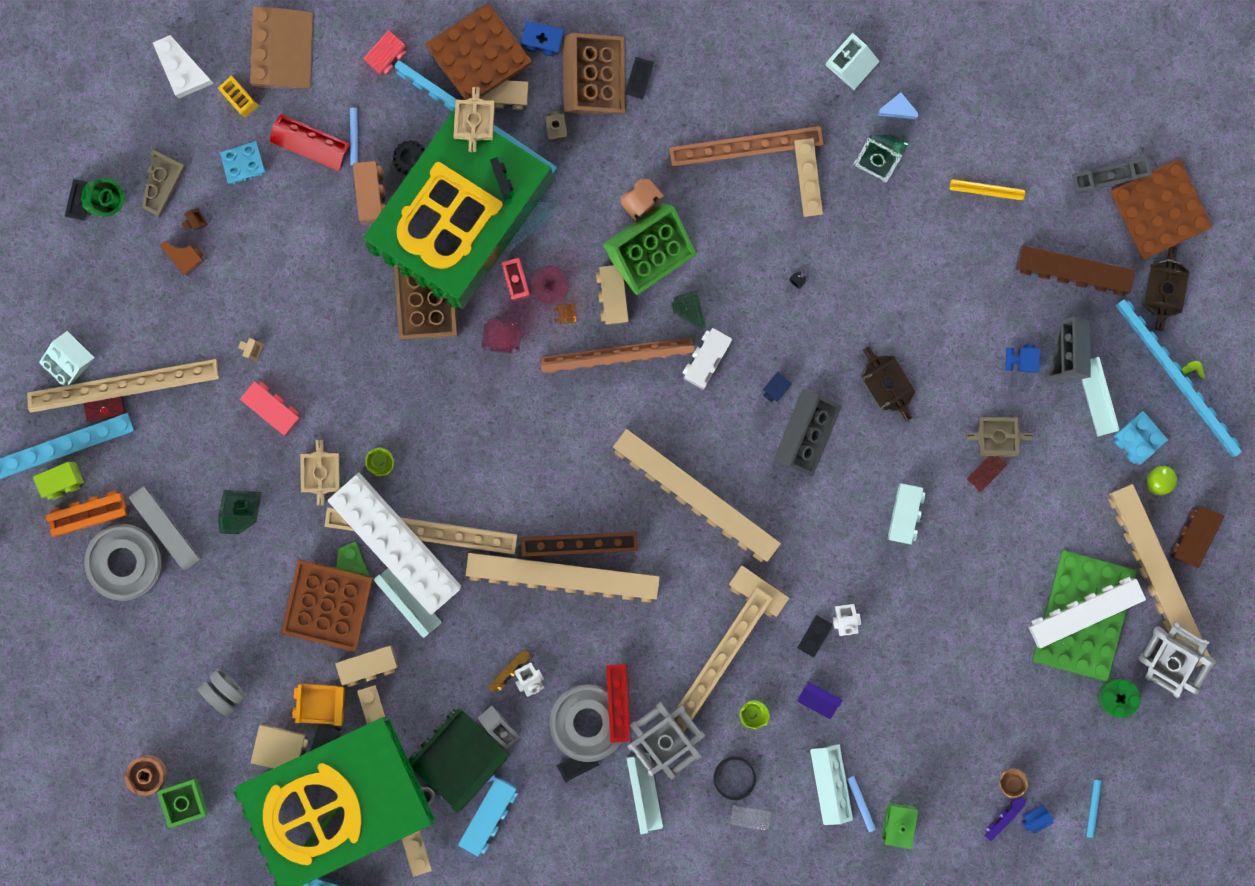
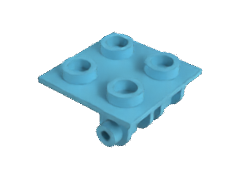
[220,141,266,185]

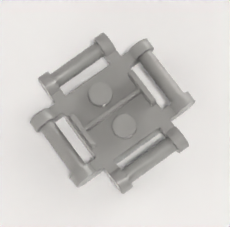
[1138,622,1217,698]
[627,701,705,780]

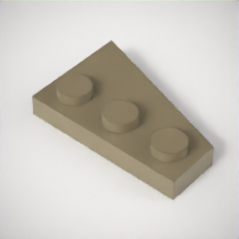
[142,149,186,217]

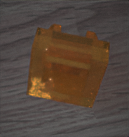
[553,304,576,324]

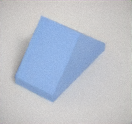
[878,93,918,120]

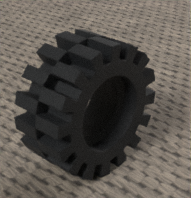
[393,140,425,176]

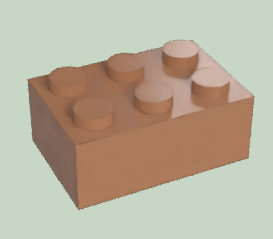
[353,161,386,225]

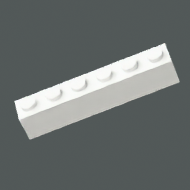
[1028,577,1146,648]

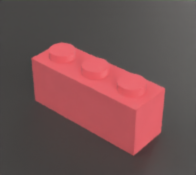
[240,381,301,436]

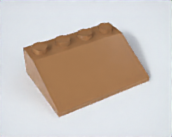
[250,7,313,89]
[563,33,625,114]
[394,266,459,340]

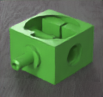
[881,802,918,849]

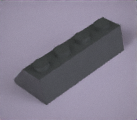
[773,389,842,477]

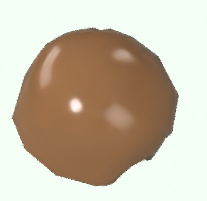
[999,768,1029,798]

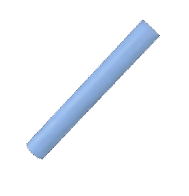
[350,108,358,166]
[847,776,876,832]

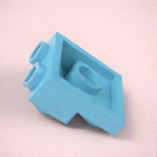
[1113,411,1168,465]

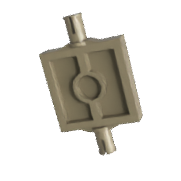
[966,417,1032,456]

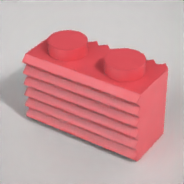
[363,30,407,76]
[501,258,530,301]

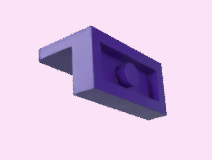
[797,681,843,719]

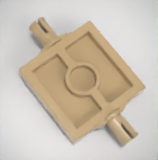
[453,87,495,152]
[300,440,340,506]

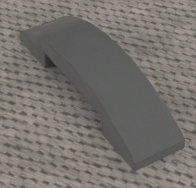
[1072,157,1152,193]

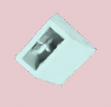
[826,33,880,90]
[39,331,94,386]

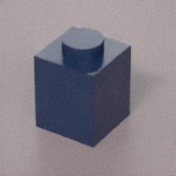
[762,372,792,403]

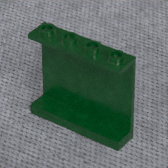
[408,709,511,813]

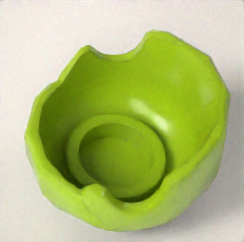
[365,447,394,476]
[1146,465,1178,496]
[739,700,770,730]

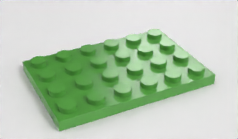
[1032,550,1137,681]

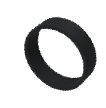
[714,757,756,800]

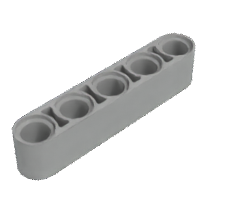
[129,485,201,571]

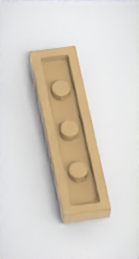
[794,138,823,217]

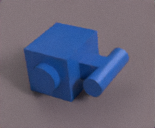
[1005,344,1040,373]
[1022,804,1054,834]

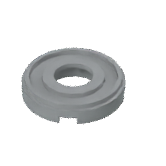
[84,524,163,601]
[549,684,621,762]

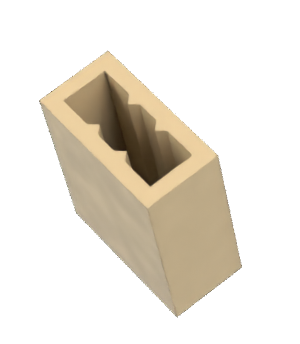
[251,724,309,769]

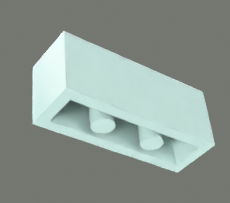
[887,483,925,545]

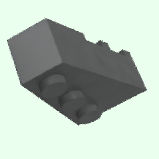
[1046,317,1091,384]

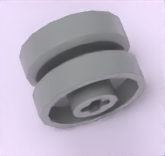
[198,669,247,717]

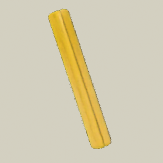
[949,179,1025,200]

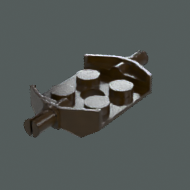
[1143,247,1189,331]
[860,346,915,422]

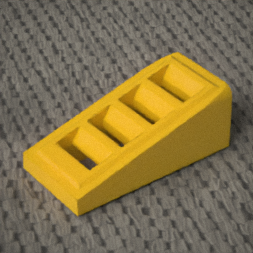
[218,75,259,118]

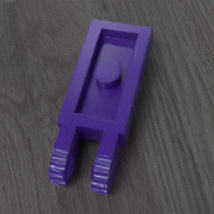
[984,797,1026,841]

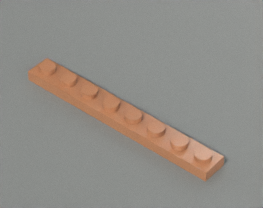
[669,126,823,167]
[540,337,694,373]

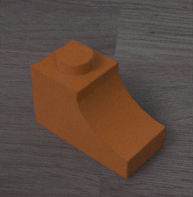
[159,241,204,276]

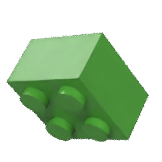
[157,777,209,828]

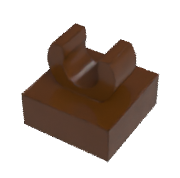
[182,208,208,230]

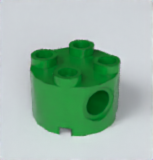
[81,178,125,217]

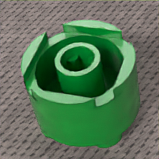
[1098,678,1141,718]

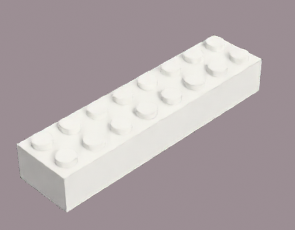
[327,472,461,615]

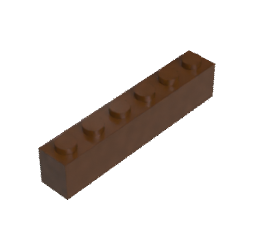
[1016,245,1136,296]
[521,532,638,557]

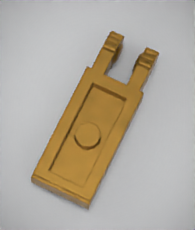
[488,650,530,692]

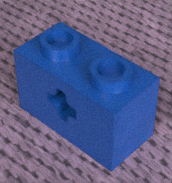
[521,21,564,57]

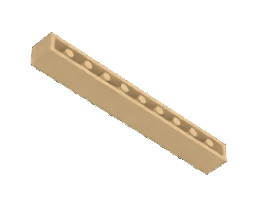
[613,429,781,563]
[1108,484,1210,667]
[466,553,660,603]

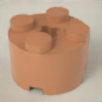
[619,178,664,221]
[125,755,167,796]

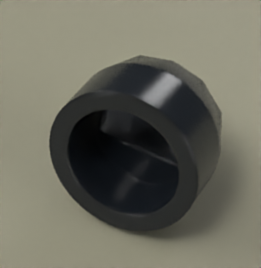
[789,272,806,289]

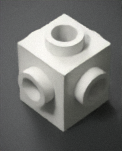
[833,604,861,636]
[514,663,544,697]

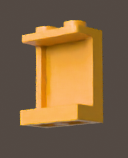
[292,683,346,726]

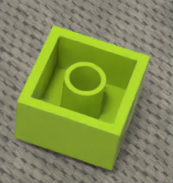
[33,462,85,500]

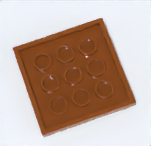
[425,3,532,100]
[1110,158,1212,260]
[281,559,373,652]

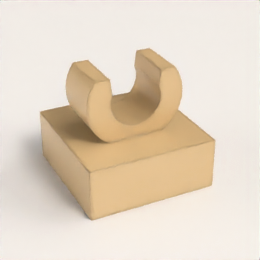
[238,338,264,362]

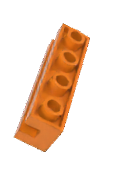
[45,490,129,537]

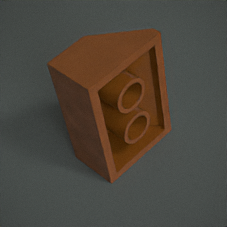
[1170,506,1225,568]

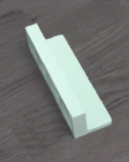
[1082,357,1119,436]
[374,568,442,638]
[810,744,853,825]
[627,753,663,834]

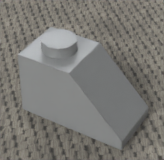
[478,706,521,750]

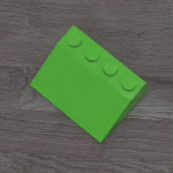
[602,203,697,295]

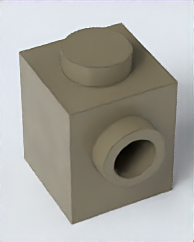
[545,112,568,142]

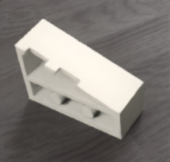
[153,35,214,98]
[683,328,732,390]

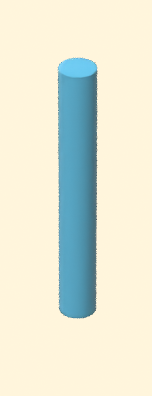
[1086,779,1102,838]

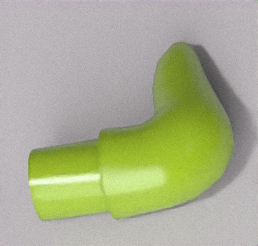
[1181,361,1205,379]

